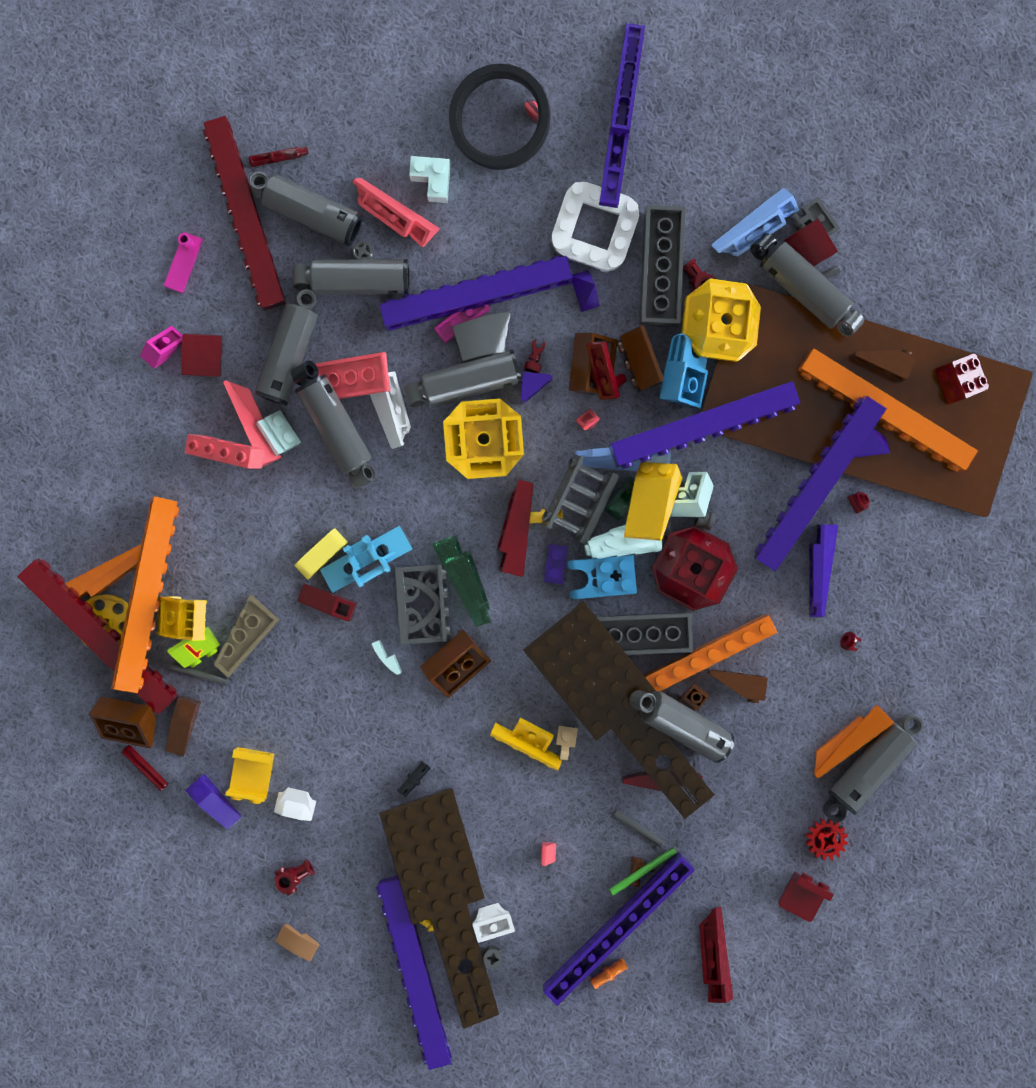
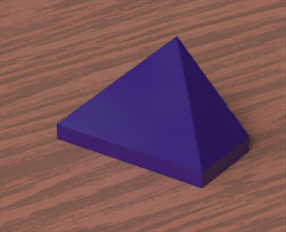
[572,270,600,312]
[521,372,553,404]
[854,429,890,457]

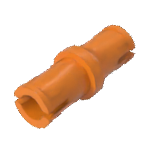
[590,958,628,989]

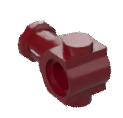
[683,258,717,292]
[274,859,315,896]

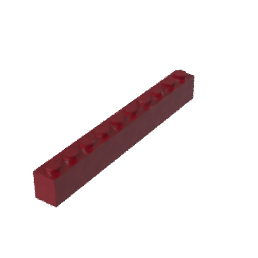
[202,116,287,311]
[17,558,178,715]

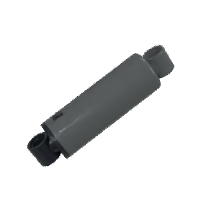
[750,233,864,337]
[291,360,376,488]
[823,714,923,823]

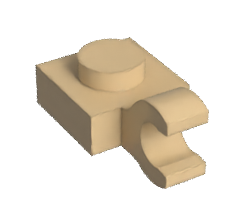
[556,726,578,760]

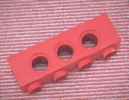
[185,434,265,468]

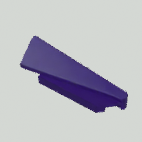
[809,525,838,617]

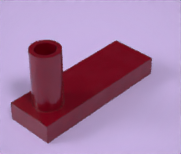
[586,341,627,400]

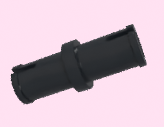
[397,761,431,798]

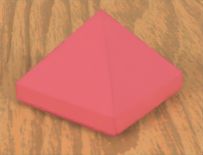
[575,409,600,430]

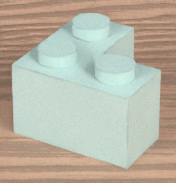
[409,156,451,203]
[670,472,714,517]

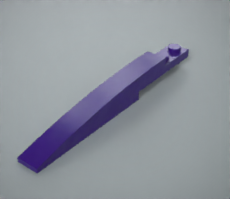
[599,23,645,208]

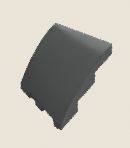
[452,312,511,363]

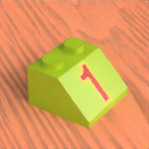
[167,627,221,668]

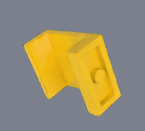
[225,747,274,804]

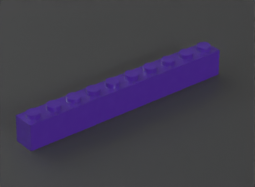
[380,255,572,332]
[609,381,800,469]
[754,396,887,572]
[543,851,695,1006]
[376,876,452,1070]

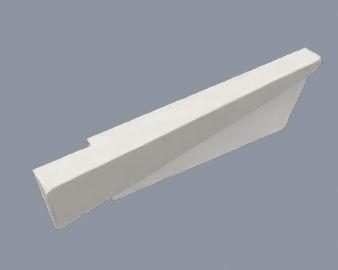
[370,372,411,449]

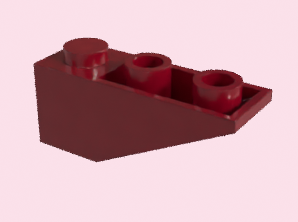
[297,583,358,622]

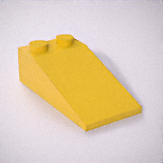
[624,462,683,541]

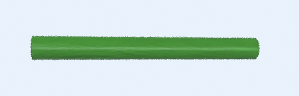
[609,847,677,895]

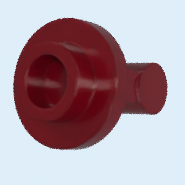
[847,491,870,514]

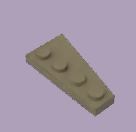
[214,594,280,677]

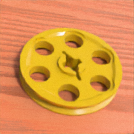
[82,594,128,646]

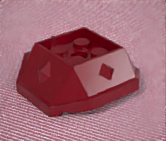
[651,526,738,611]

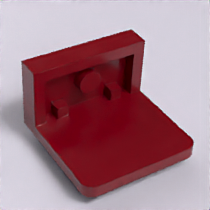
[935,354,989,405]
[778,871,834,922]

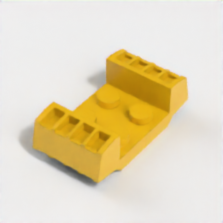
[156,596,207,641]

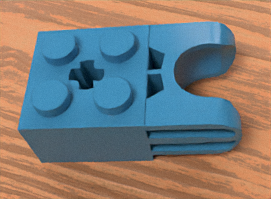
[659,333,708,408]
[567,555,637,599]

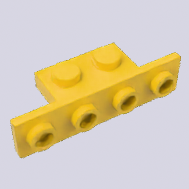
[490,717,562,770]

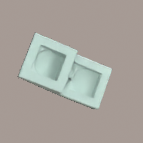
[372,640,402,675]

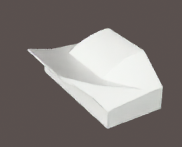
[274,787,316,821]
[473,903,515,943]

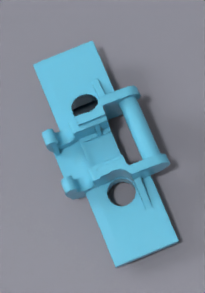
[320,526,413,593]

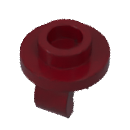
[840,631,861,651]

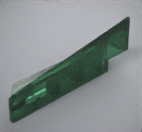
[432,535,491,626]

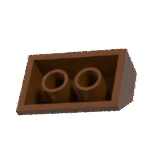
[617,325,664,392]
[569,332,617,395]
[420,630,491,698]
[89,697,156,749]

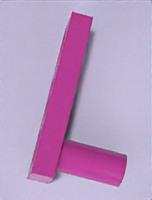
[164,232,203,293]

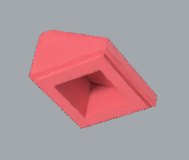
[525,101,538,123]
[541,842,556,866]

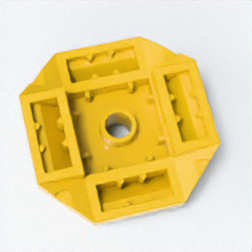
[681,278,761,362]
[443,399,524,479]

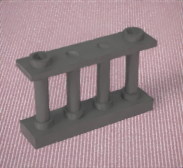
[541,455,619,545]

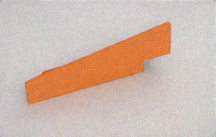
[65,544,141,599]
[813,705,894,779]

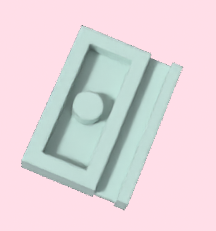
[256,410,301,457]

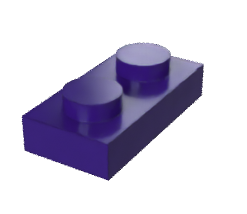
[544,544,568,584]

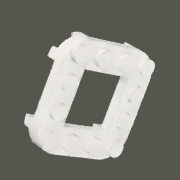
[551,182,639,272]

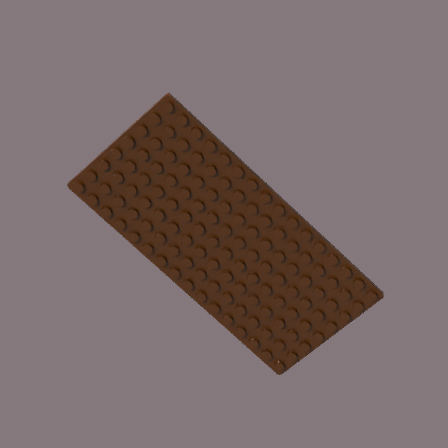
[701,282,1033,517]

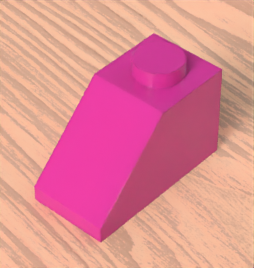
[140,326,183,369]

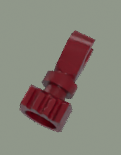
[523,339,545,373]

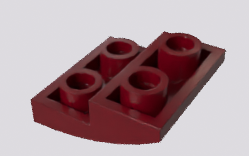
[784,218,838,266]
[181,333,223,377]

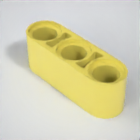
[294,528,348,580]

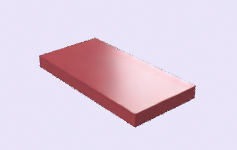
[315,352,390,399]

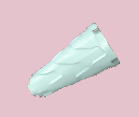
[584,524,662,558]

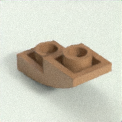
[275,923,320,961]

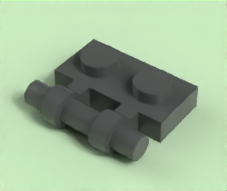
[790,197,840,236]

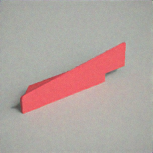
[353,178,440,247]
[223,380,282,466]

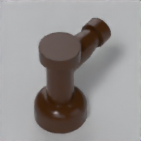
[627,856,655,887]

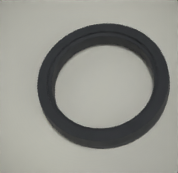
[449,64,551,170]

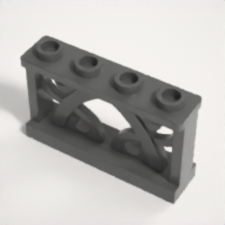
[395,564,451,645]

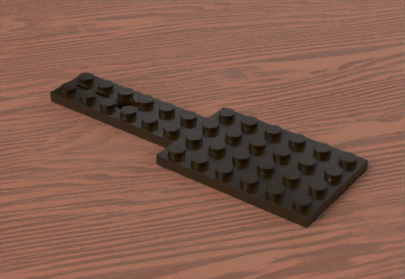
[523,601,715,819]
[379,788,499,1029]

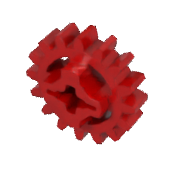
[805,818,848,861]

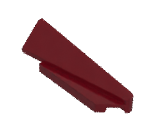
[496,479,534,577]
[699,907,733,1003]

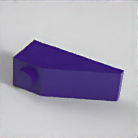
[185,774,242,829]

